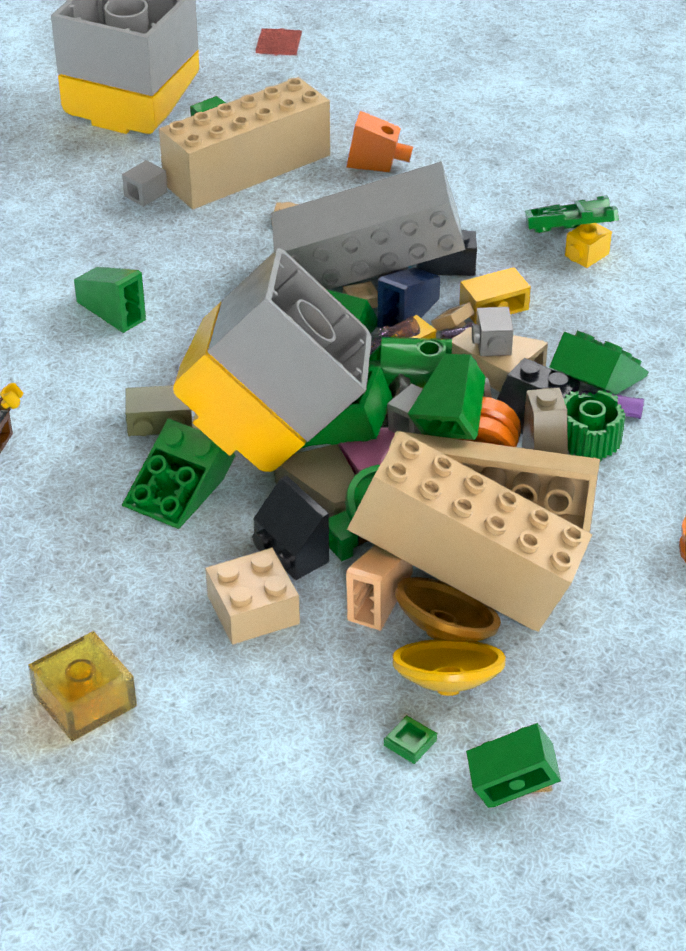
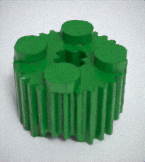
[563,390,625,462]

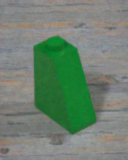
[74,267,146,333]
[407,354,486,440]

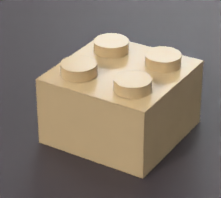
[205,548,300,645]

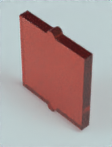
[256,28,302,56]

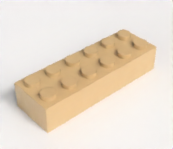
[389,431,600,533]

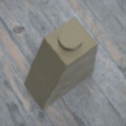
[522,388,568,454]
[274,444,355,517]

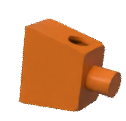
[346,111,413,172]

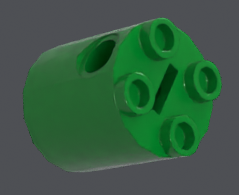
[369,337,452,399]

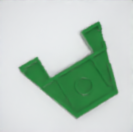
[525,195,619,233]

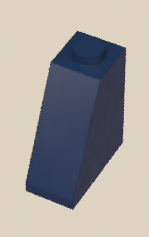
[377,267,440,331]

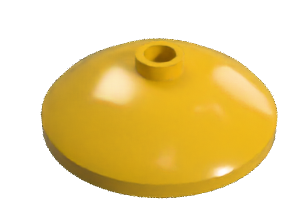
[392,639,506,696]

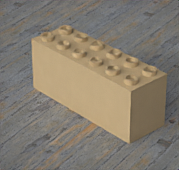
[159,77,330,210]
[347,431,593,632]

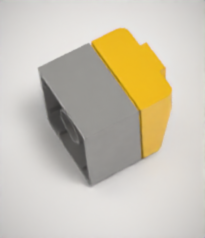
[51,0,199,134]
[173,248,372,472]

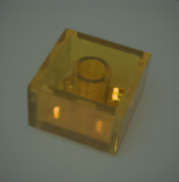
[28,631,137,741]

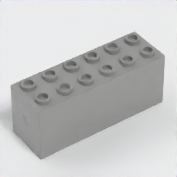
[271,161,465,290]

